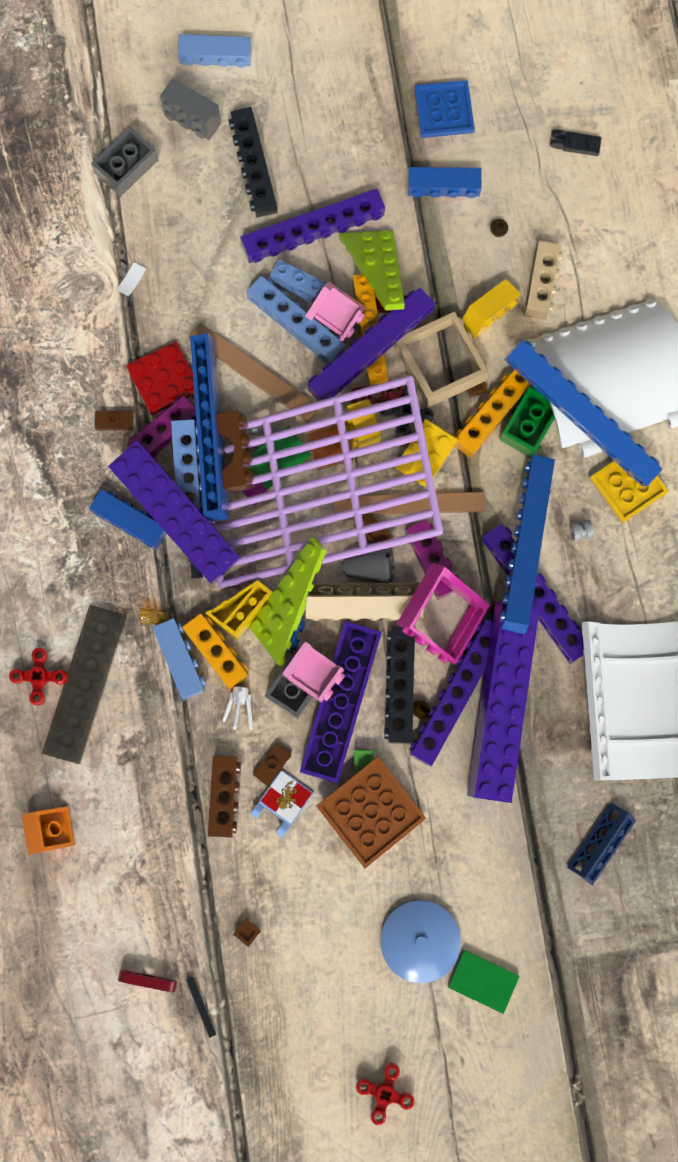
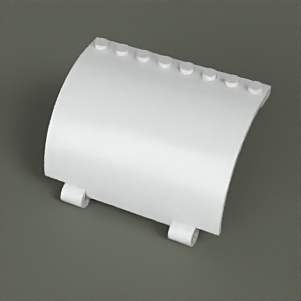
[525,299,678,458]
[582,621,678,780]

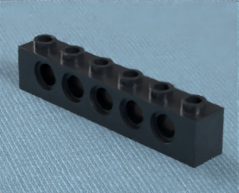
[228,107,277,218]
[384,626,415,745]

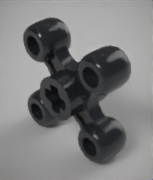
[379,386,434,438]

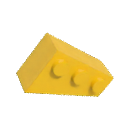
[462,279,521,341]
[206,581,273,641]

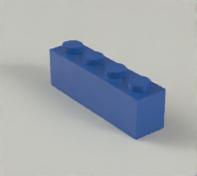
[408,167,482,198]
[89,489,167,551]

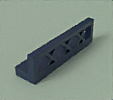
[567,803,636,886]

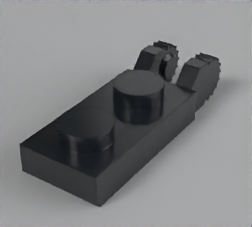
[550,129,602,156]

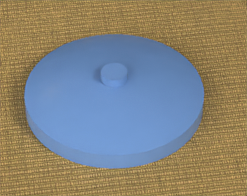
[380,900,461,983]

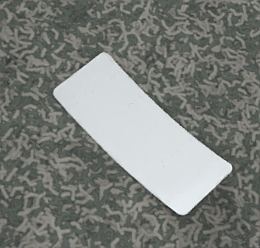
[116,262,146,296]

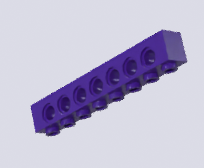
[240,189,385,263]
[482,524,584,664]
[409,619,492,767]

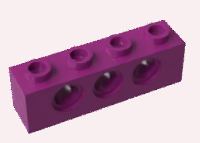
[126,396,196,457]
[405,519,459,600]

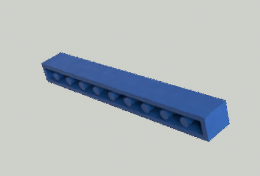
[190,333,229,522]
[503,340,663,486]
[499,455,555,634]

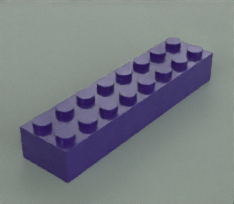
[108,441,242,584]
[300,621,382,784]

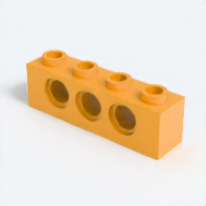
[182,614,249,691]

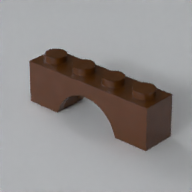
[216,410,254,492]

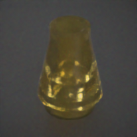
[140,606,168,625]

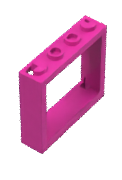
[397,563,490,664]

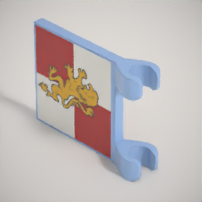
[251,770,313,837]

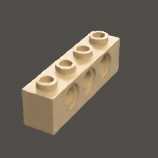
[524,241,563,320]

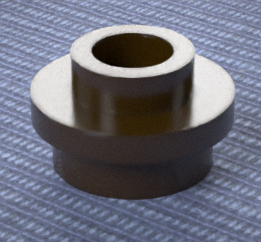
[490,219,509,237]
[413,700,430,719]

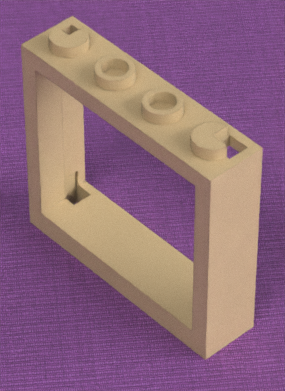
[395,312,490,408]

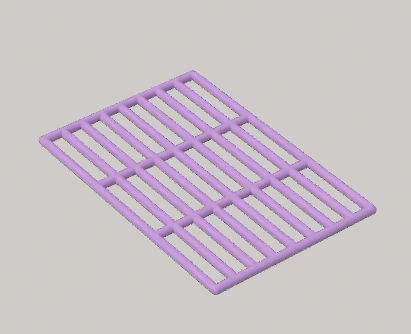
[197,375,443,588]

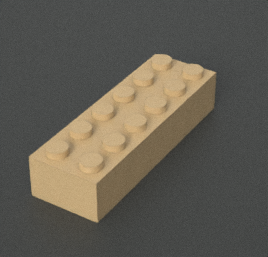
[306,582,424,621]

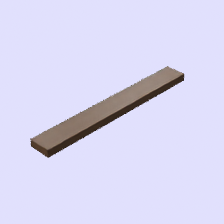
[189,323,319,423]
[333,492,485,515]

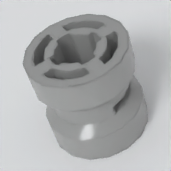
[570,520,594,542]

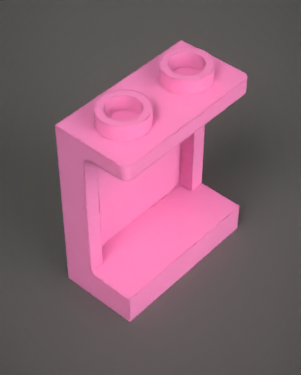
[305,282,366,342]
[282,642,345,703]

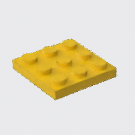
[589,461,669,524]

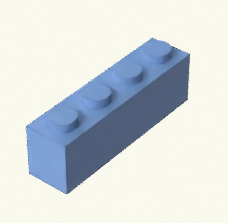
[178,34,252,68]
[152,618,206,701]

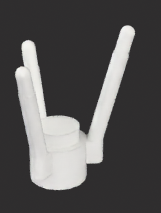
[222,687,253,730]

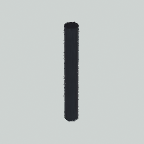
[186,977,216,1038]

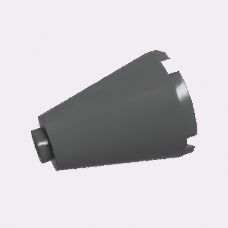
[341,548,395,583]

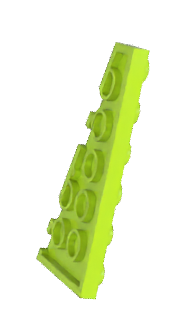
[339,230,404,310]
[249,537,327,666]

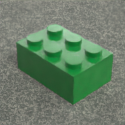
[500,387,555,458]

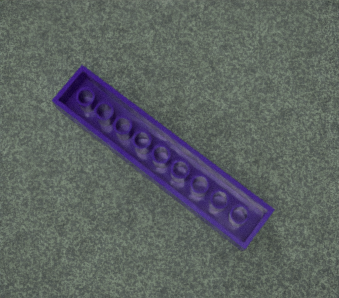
[467,601,540,803]

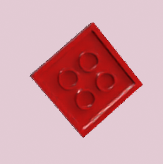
[126,342,194,415]

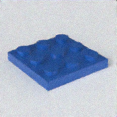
[414,80,475,138]

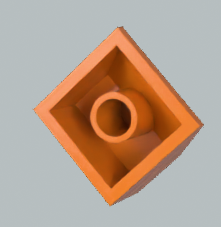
[21,806,75,855]

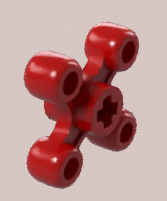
[9,647,69,706]
[355,1062,415,1126]

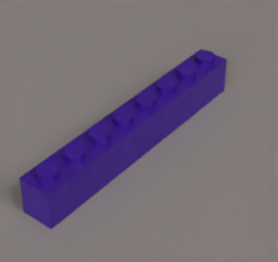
[308,288,435,401]

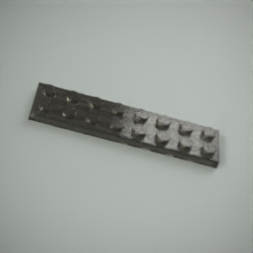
[42,605,127,765]

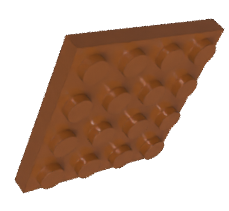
[315,756,426,868]

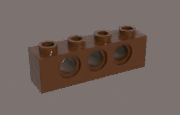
[208,756,241,838]

